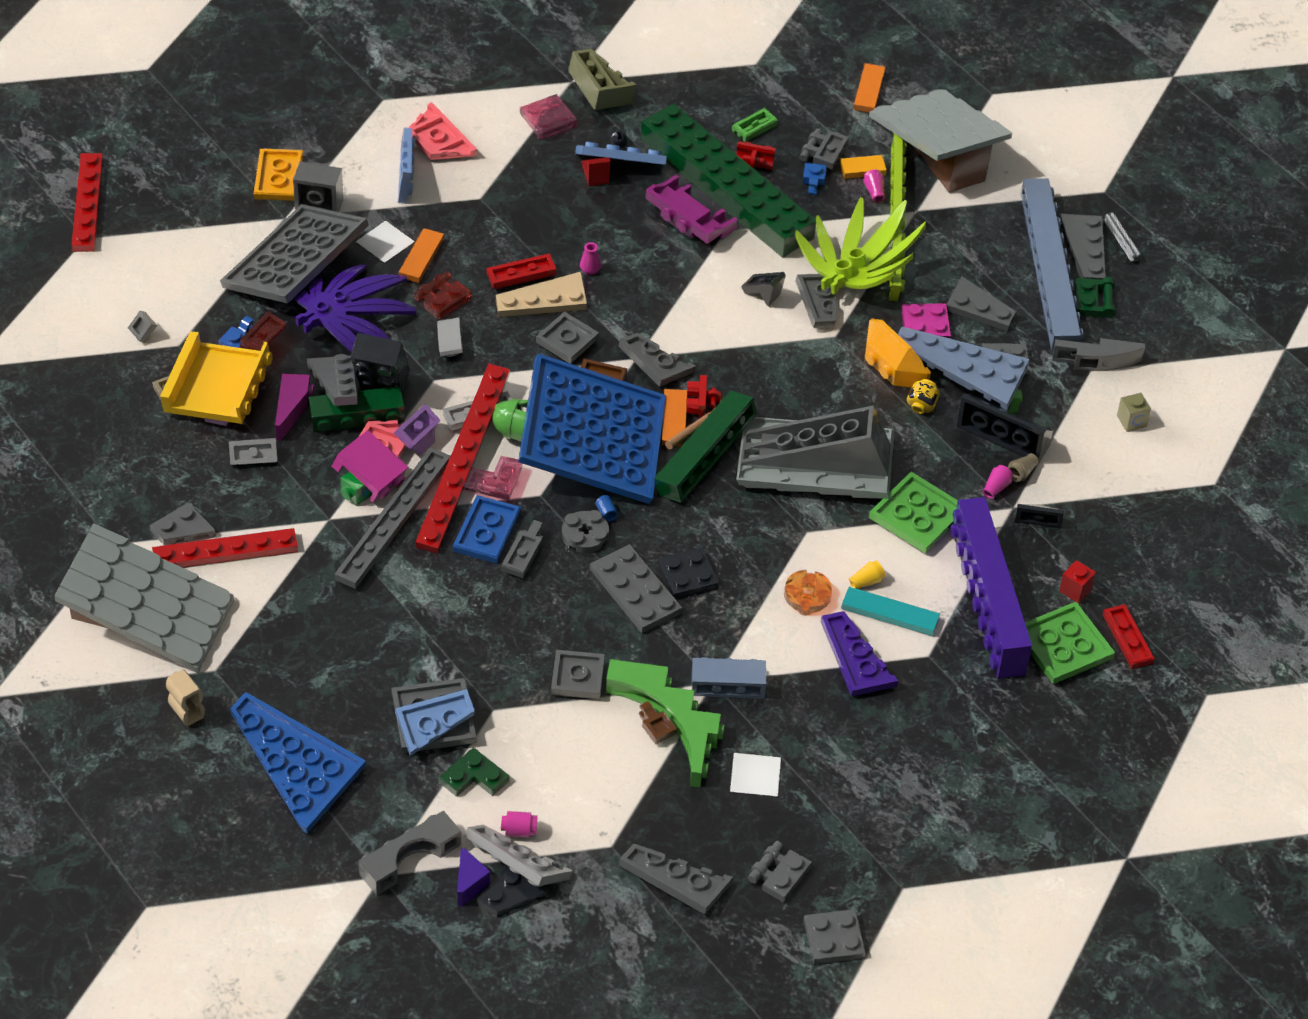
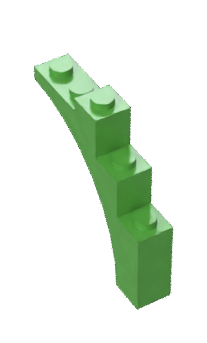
[606,659,724,787]

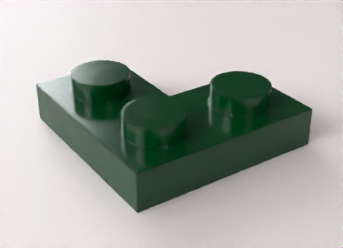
[438,747,510,797]

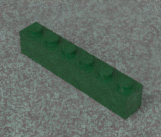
[654,390,757,503]

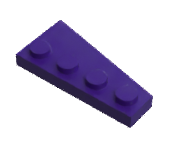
[820,611,898,696]

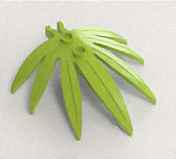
[795,197,926,295]

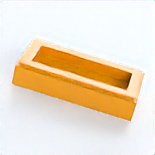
[840,155,886,179]

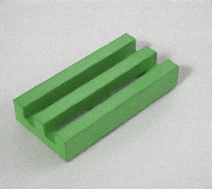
[732,108,778,142]

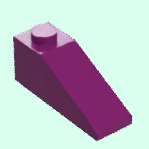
[275,374,314,441]

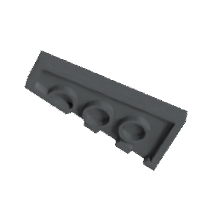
[1059,214,1106,280]
[307,354,357,406]

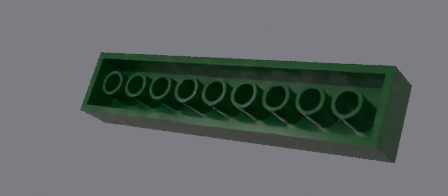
[641,103,816,258]

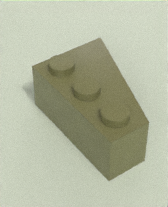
[569,49,636,110]

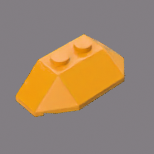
[865,319,931,388]

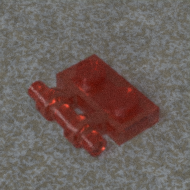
[413,272,471,319]

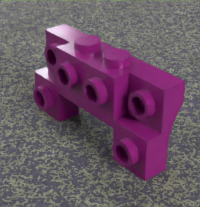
[646,175,738,244]

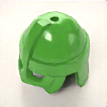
[493,398,528,442]

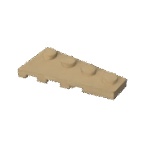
[496,272,587,317]

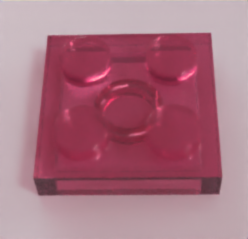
[520,94,577,139]

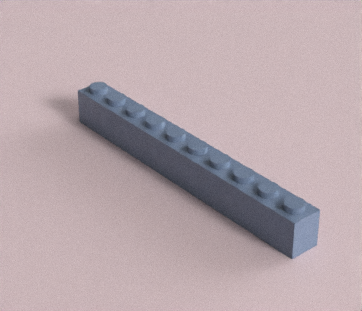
[1021,178,1083,351]

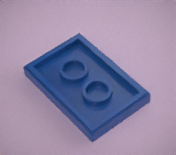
[453,495,521,564]

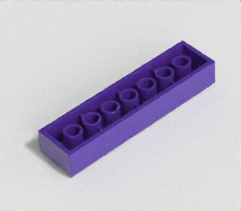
[950,497,1032,678]

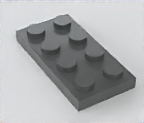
[590,544,682,633]

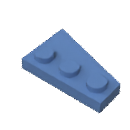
[395,689,474,756]

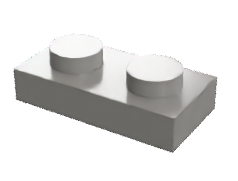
[229,438,277,465]

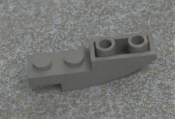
[1052,338,1145,371]

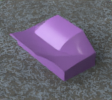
[394,404,441,455]

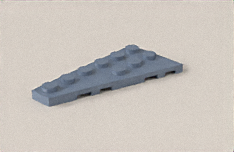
[898,327,1029,410]

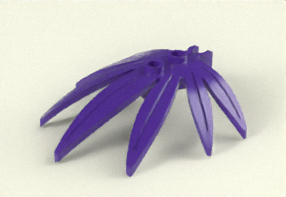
[293,265,417,353]

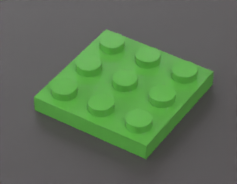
[869,472,958,554]
[1025,602,1115,684]

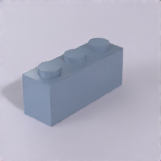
[691,657,766,699]

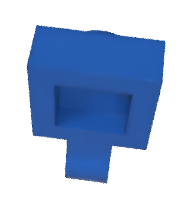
[803,163,826,195]
[218,316,255,349]

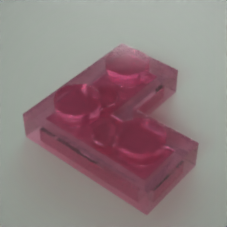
[464,456,523,501]

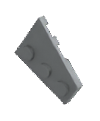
[946,276,1016,332]
[619,333,696,387]

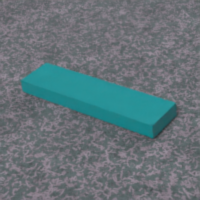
[841,586,940,636]

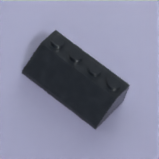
[956,394,1053,462]

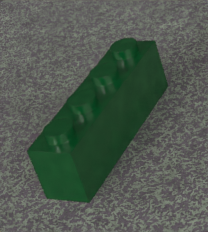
[309,386,405,433]

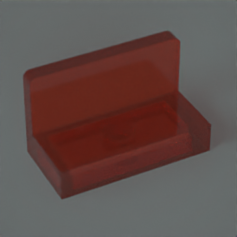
[240,311,286,351]

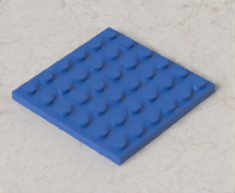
[518,353,666,504]

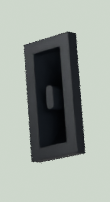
[1014,504,1064,529]

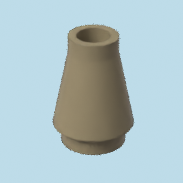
[1007,454,1039,482]

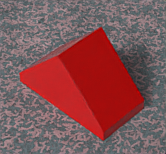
[582,157,610,186]

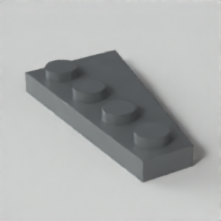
[619,844,733,914]

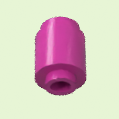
[501,811,538,838]

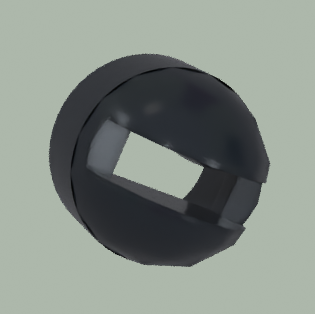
[610,129,627,148]

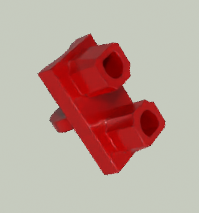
[736,141,776,170]
[686,375,723,419]

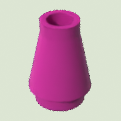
[863,169,885,203]
[580,242,602,275]
[982,465,1013,499]

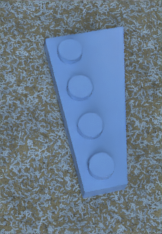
[398,128,415,204]
[575,142,667,165]

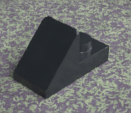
[741,272,786,306]

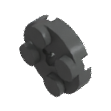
[562,510,609,553]

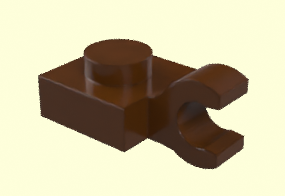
[639,701,677,745]

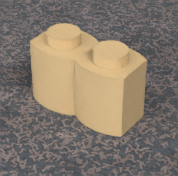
[166,669,205,726]

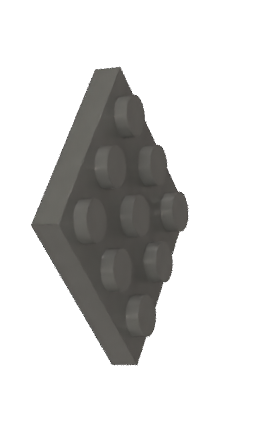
[391,678,476,753]

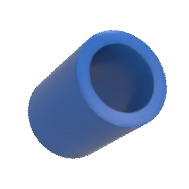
[595,495,618,522]

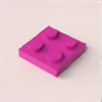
[901,304,951,339]

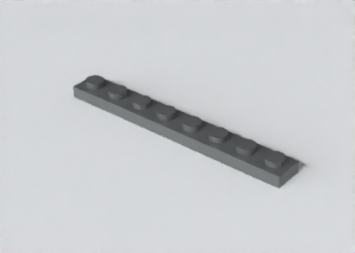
[335,447,450,589]

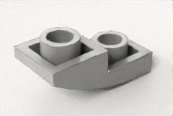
[437,318,463,357]

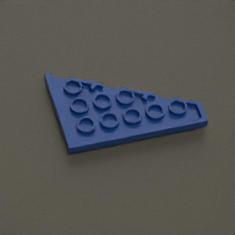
[230,692,366,834]

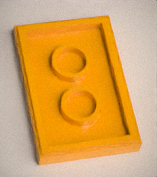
[254,149,303,201]

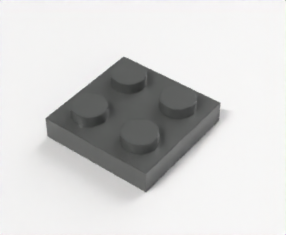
[536,311,599,364]
[551,650,605,699]
[804,909,865,965]

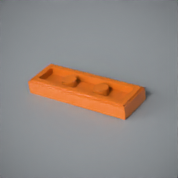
[853,63,885,113]
[399,228,444,283]
[662,389,687,447]

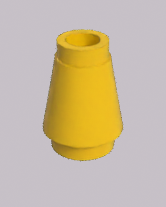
[849,560,886,589]

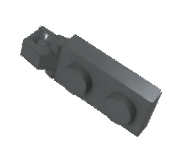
[501,520,543,578]

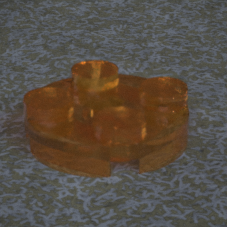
[784,570,832,616]

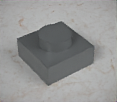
[128,311,158,343]

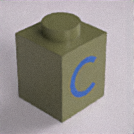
[1117,393,1151,432]

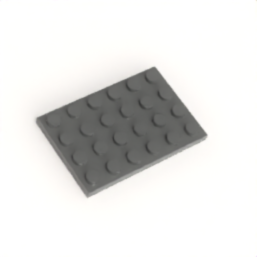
[220,204,369,303]

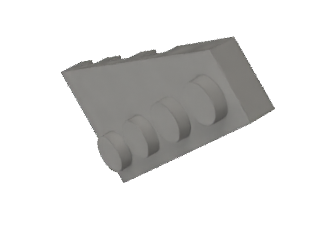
[465,824,573,887]

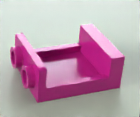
[332,430,408,503]

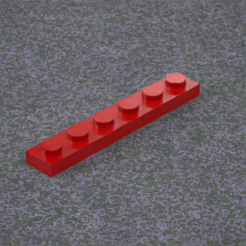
[72,153,103,252]
[152,528,298,568]

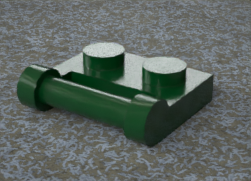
[1074,277,1116,318]

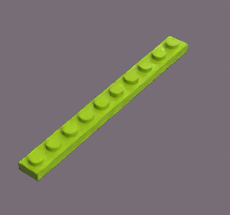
[889,133,906,301]

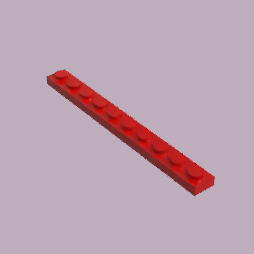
[415,363,510,554]

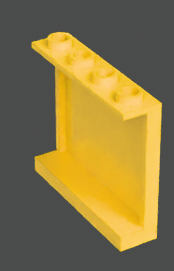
[160,331,272,424]

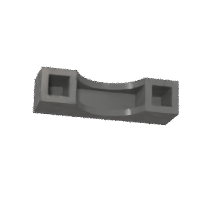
[359,810,461,896]

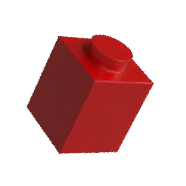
[1059,560,1096,604]

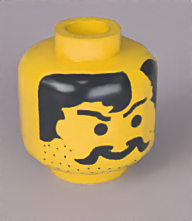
[907,379,940,414]

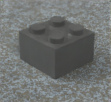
[293,161,344,212]

